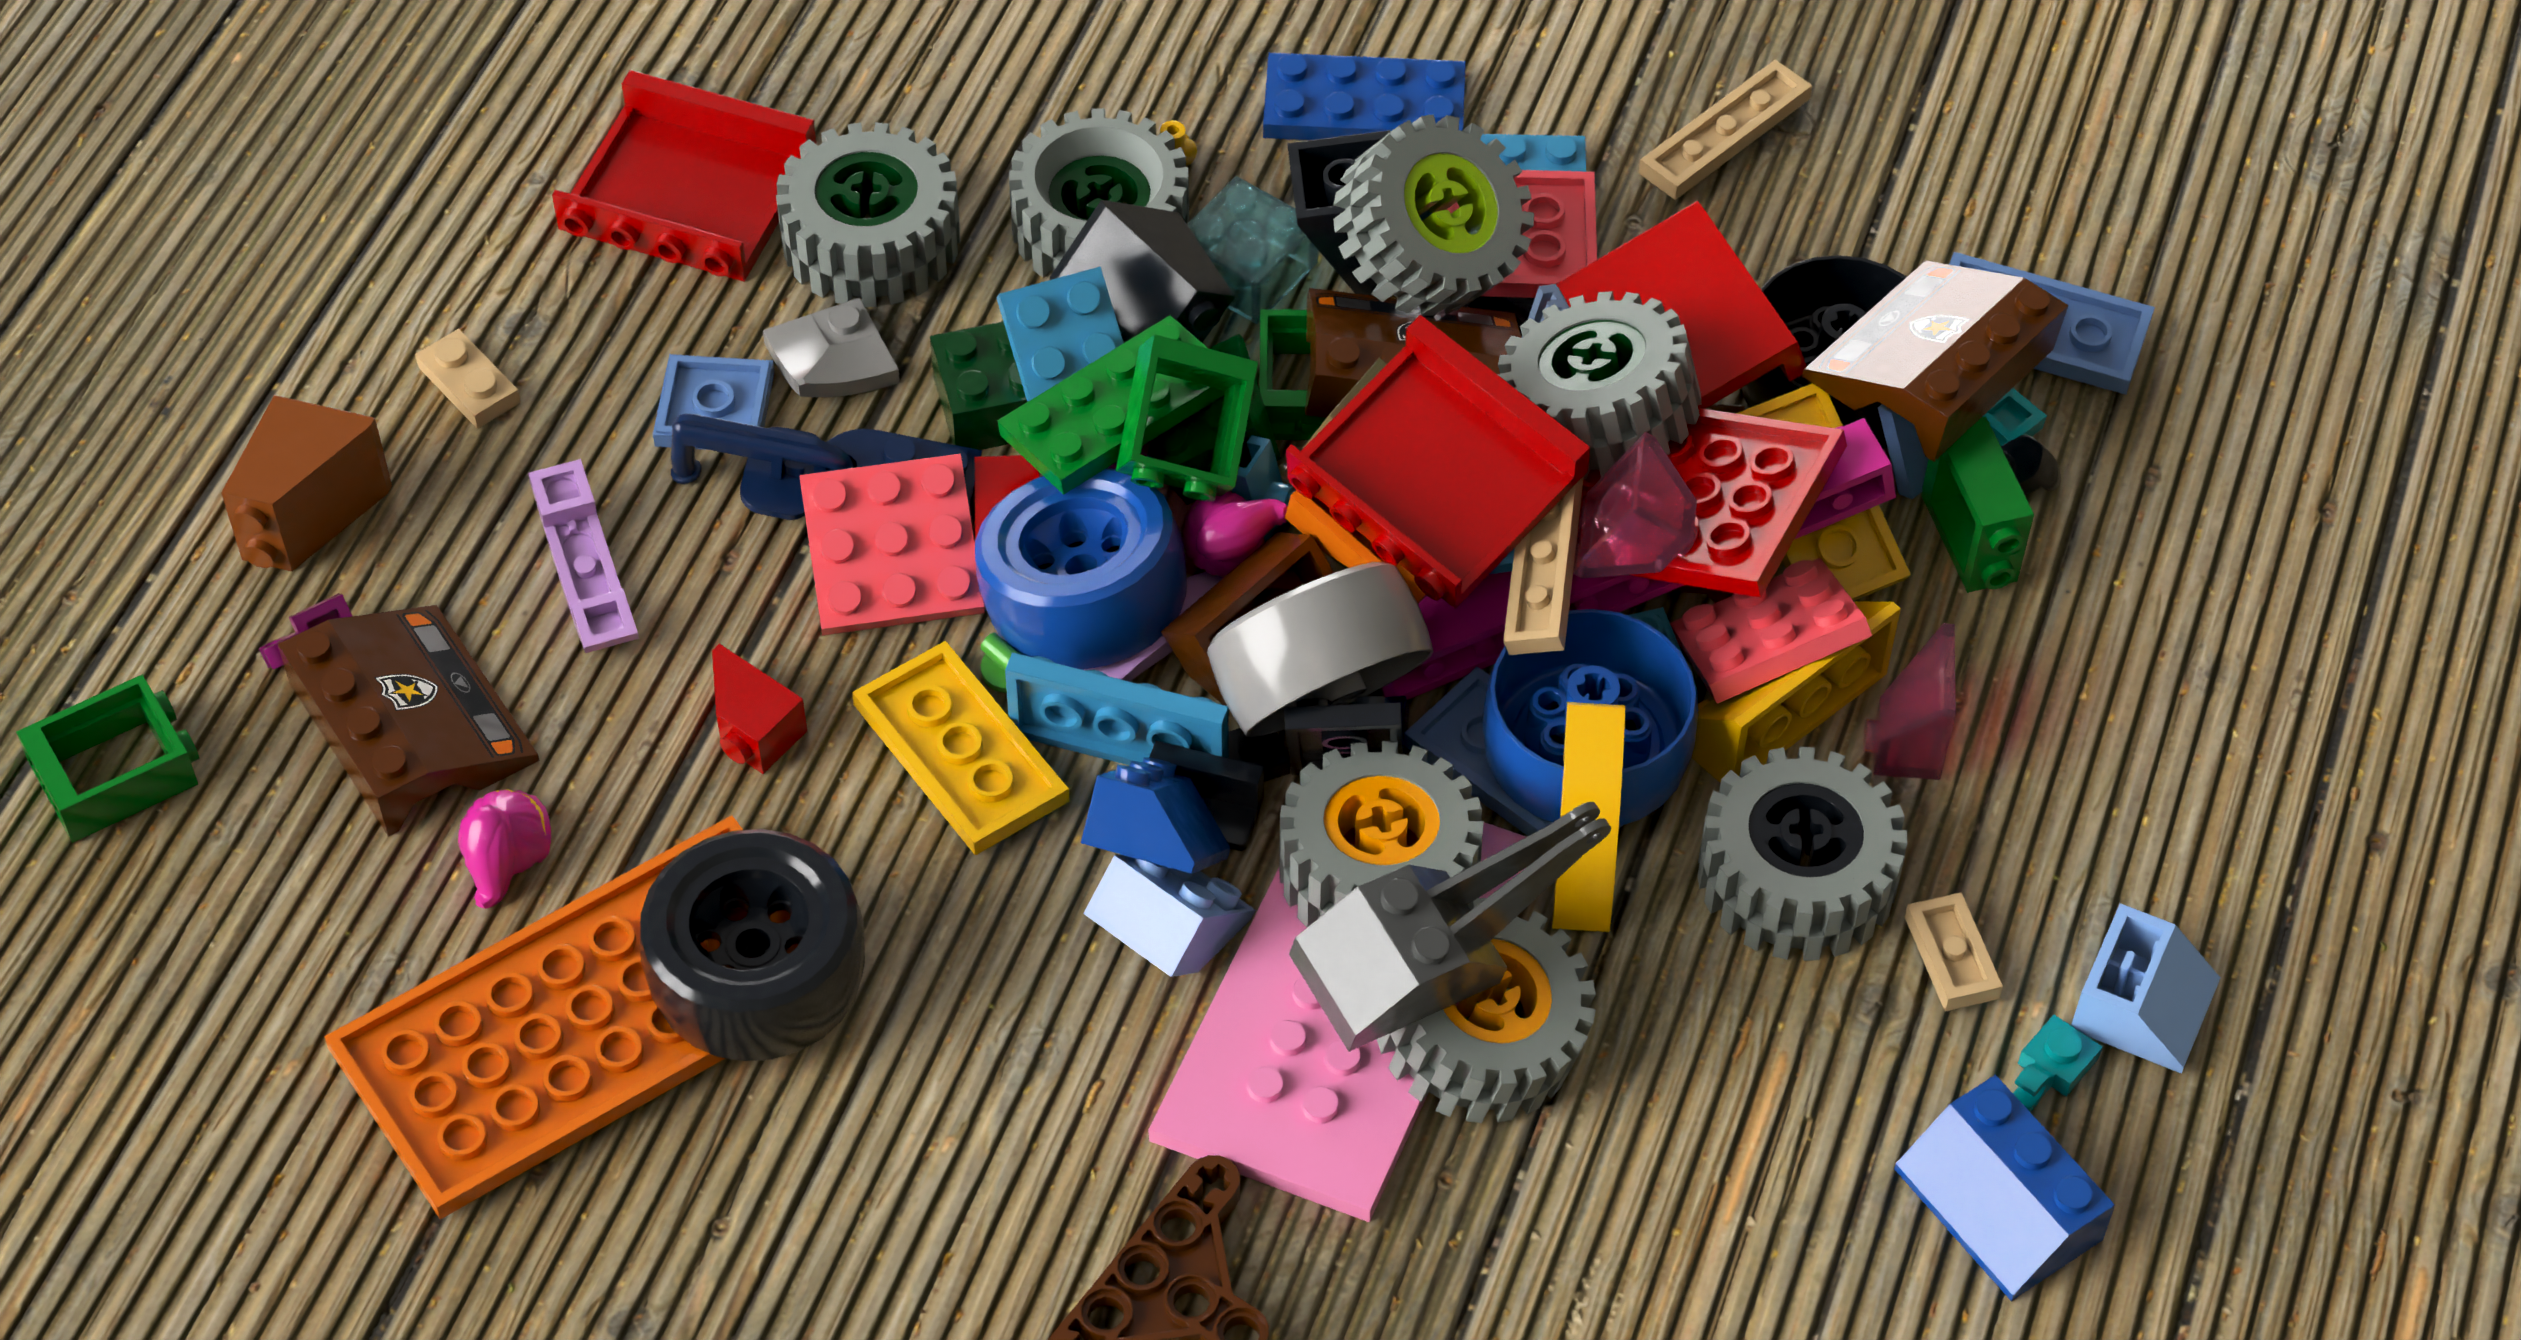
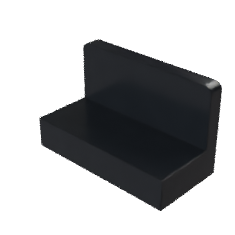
[1149,740,1264,851]

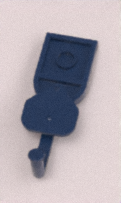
[671,414,982,520]

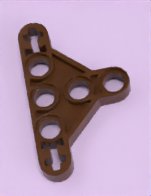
[1048,1155,1269,1340]

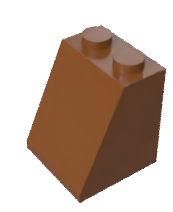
[221,395,392,571]

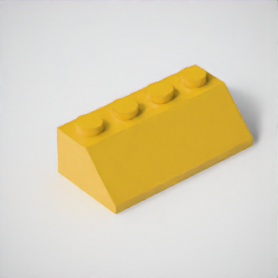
[1692,601,1901,783]

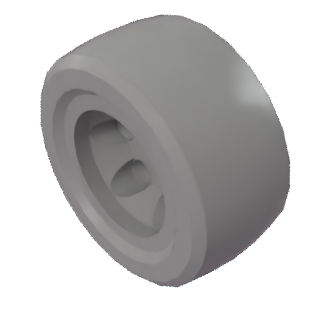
[1207,562,1433,738]

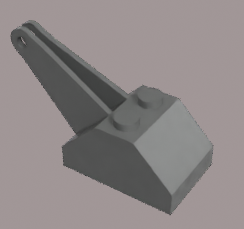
[1289,802,1611,1052]

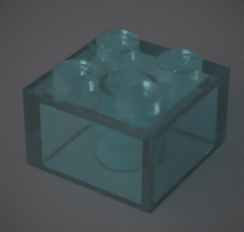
[1187,176,1318,324]

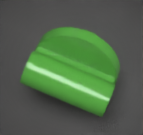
[981,633,1020,693]

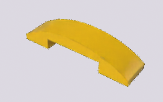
[1552,702,1625,932]

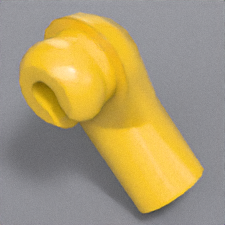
[1160,120,1197,166]

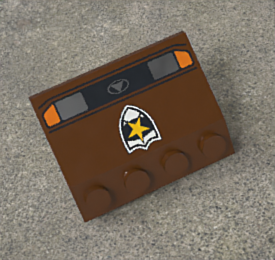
[1802,260,2069,462]
[1305,288,1521,418]
[278,605,540,837]

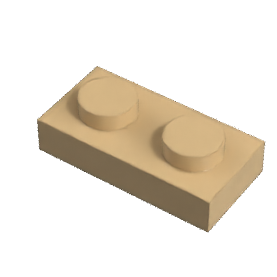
[415,328,521,429]
[1905,892,2003,1012]

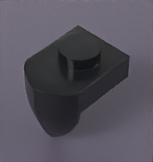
[2001,435,2061,496]

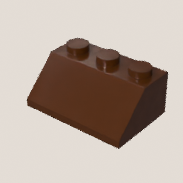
[1161,532,1335,711]

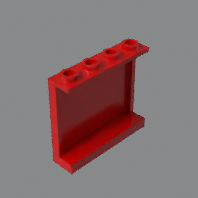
[552,70,817,282]
[1534,201,1807,409]
[1286,315,1590,609]

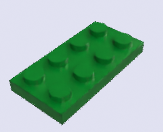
[997,315,1225,495]

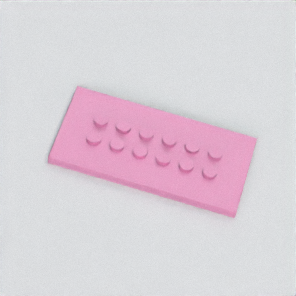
[1149,822,1527,1222]

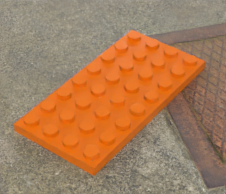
[324,815,799,1220]

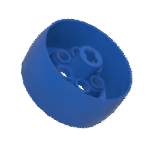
[975,468,1187,670]
[1482,609,1698,826]

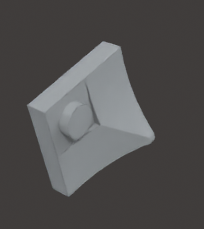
[763,298,900,397]

